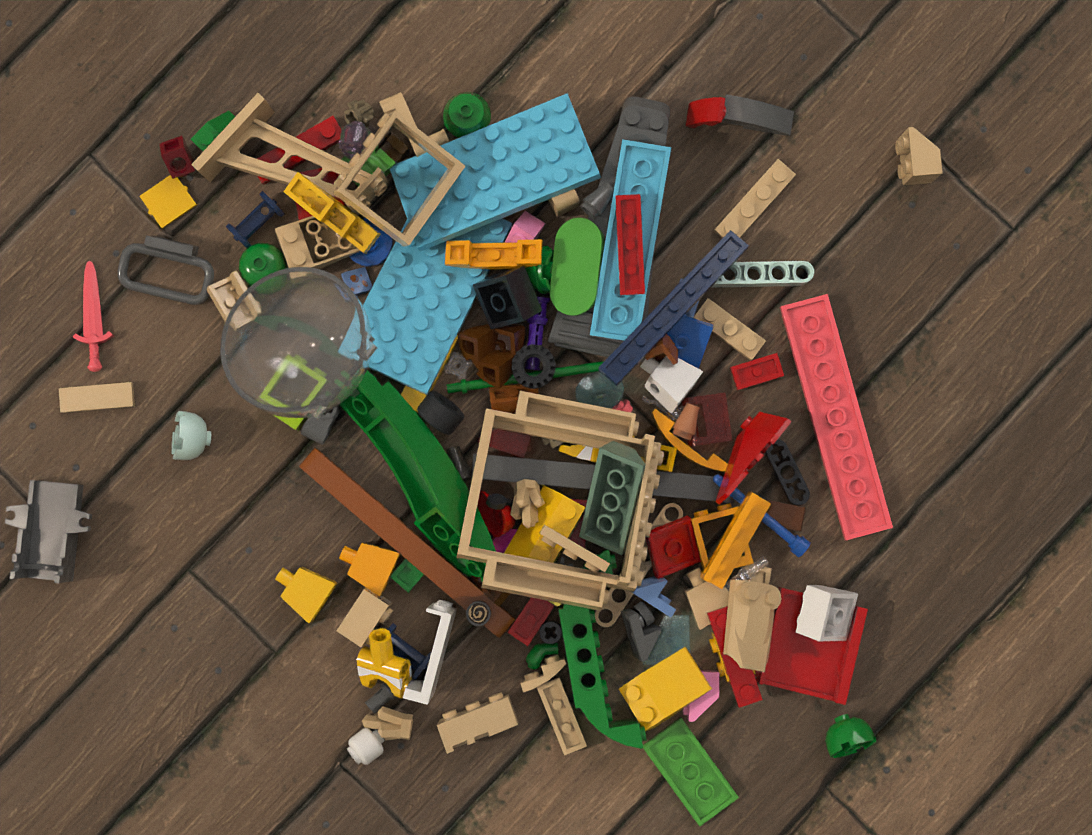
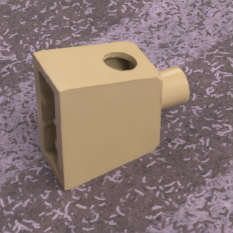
[684,567,729,630]

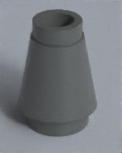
[580,182,614,219]

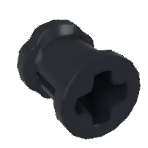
[540,620,562,644]

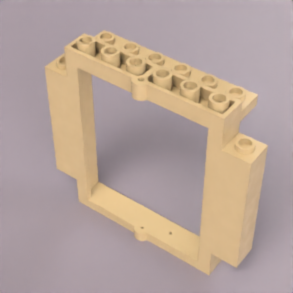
[457,391,664,611]

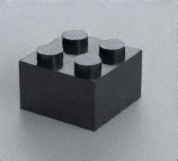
[473,266,542,329]

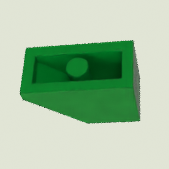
[191,111,235,152]

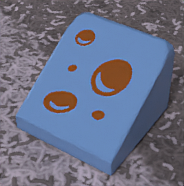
[341,267,373,298]

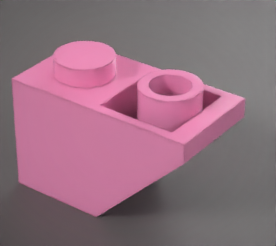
[504,211,545,243]
[683,670,719,722]

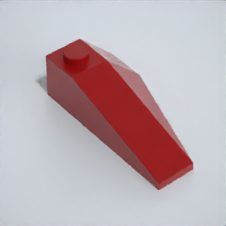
[715,412,792,505]

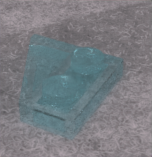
[643,615,690,665]

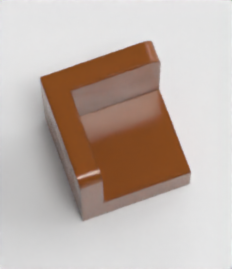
[645,334,678,365]

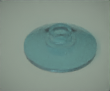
[576,372,624,408]

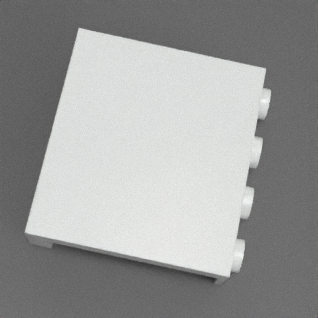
[403,600,457,705]

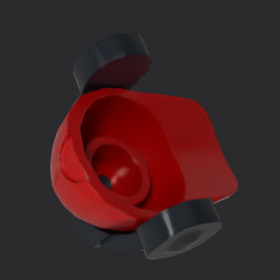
[477,491,516,541]

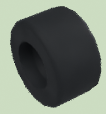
[417,390,465,435]

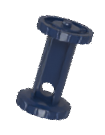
[226,191,285,248]
[388,623,432,680]

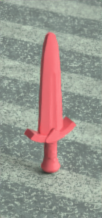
[73,261,114,372]

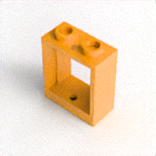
[691,503,753,570]

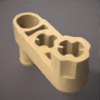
[379,92,449,157]

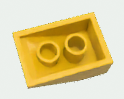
[619,647,712,731]

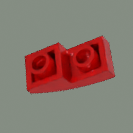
[686,97,726,128]

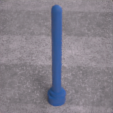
[713,474,811,557]

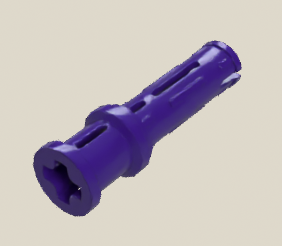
[525,297,550,371]

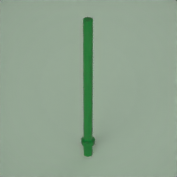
[446,361,604,394]

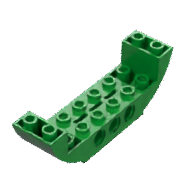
[558,549,647,749]

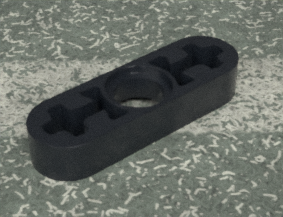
[765,439,810,505]

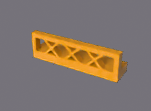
[700,491,771,589]

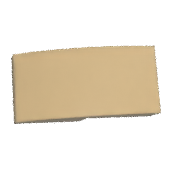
[521,655,566,692]

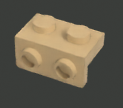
[206,271,260,331]

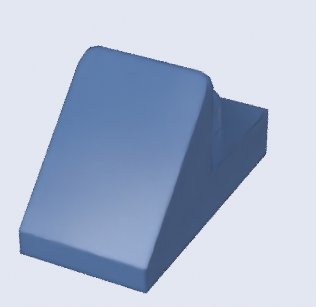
[632,576,676,617]

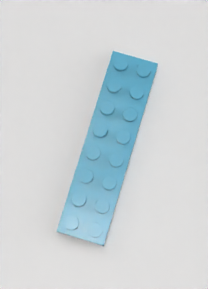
[590,139,671,341]

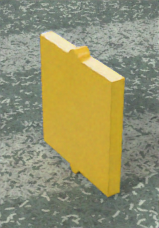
[140,175,197,229]

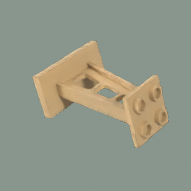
[191,93,389,216]

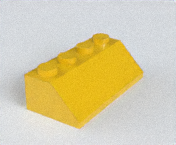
[504,485,586,563]

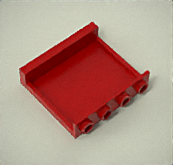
[754,587,868,705]

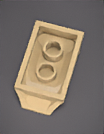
[723,580,781,672]

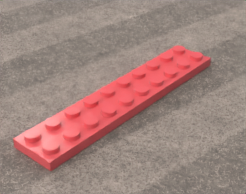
[780,294,893,540]

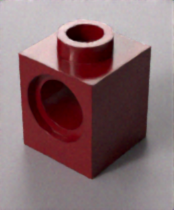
[159,135,195,179]

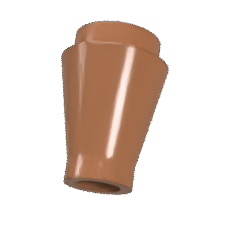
[672,403,700,441]

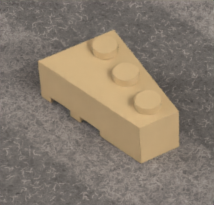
[437,692,518,754]

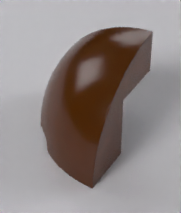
[458,324,525,388]

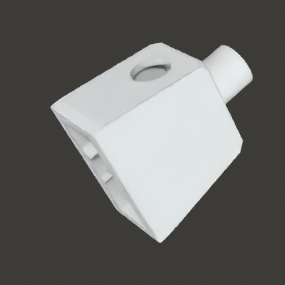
[640,356,703,413]

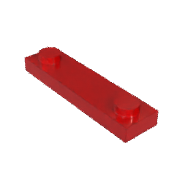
[257,116,346,185]
[615,194,645,295]
[707,606,763,708]

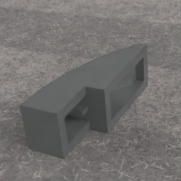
[721,94,794,136]

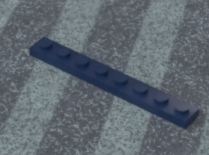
[598,230,749,386]

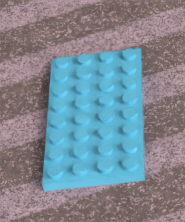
[390,93,601,252]
[339,218,512,395]

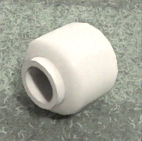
[347,728,385,765]

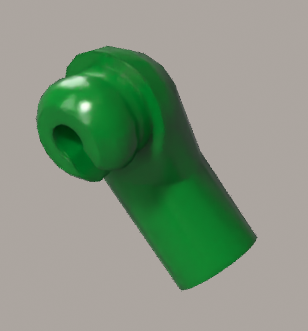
[526,642,558,670]

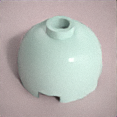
[172,411,211,460]

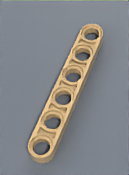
[595,503,683,627]

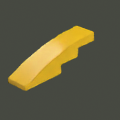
[283,172,381,254]

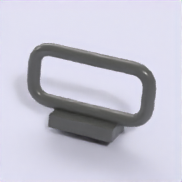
[118,235,214,305]

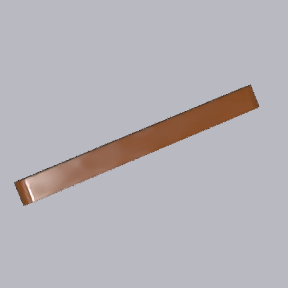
[299,448,516,638]

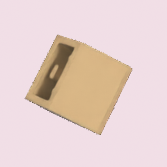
[895,127,942,185]

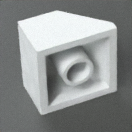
[796,585,858,641]

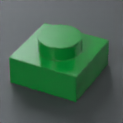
[390,559,424,593]

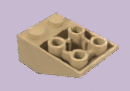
[275,216,360,279]

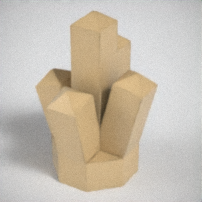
[510,479,545,528]
[362,706,413,741]

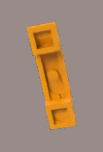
[445,239,543,269]
[651,409,728,472]

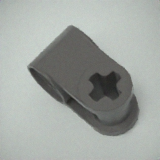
[301,397,340,445]

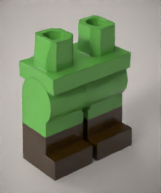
[341,117,410,187]

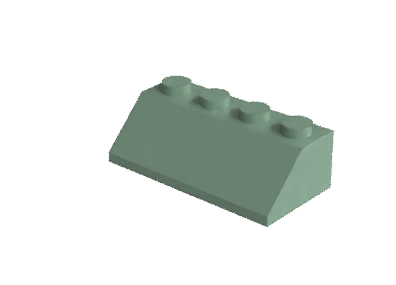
[579,441,646,555]

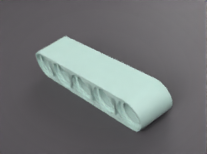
[712,261,814,287]

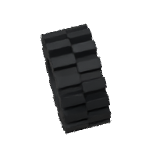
[512,344,556,389]

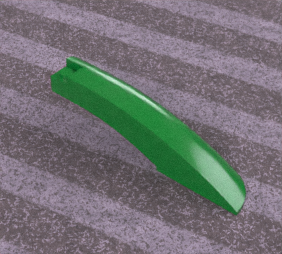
[333,368,496,582]

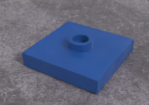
[663,315,714,369]

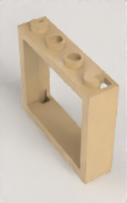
[333,111,466,247]

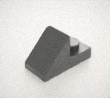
[621,608,661,662]

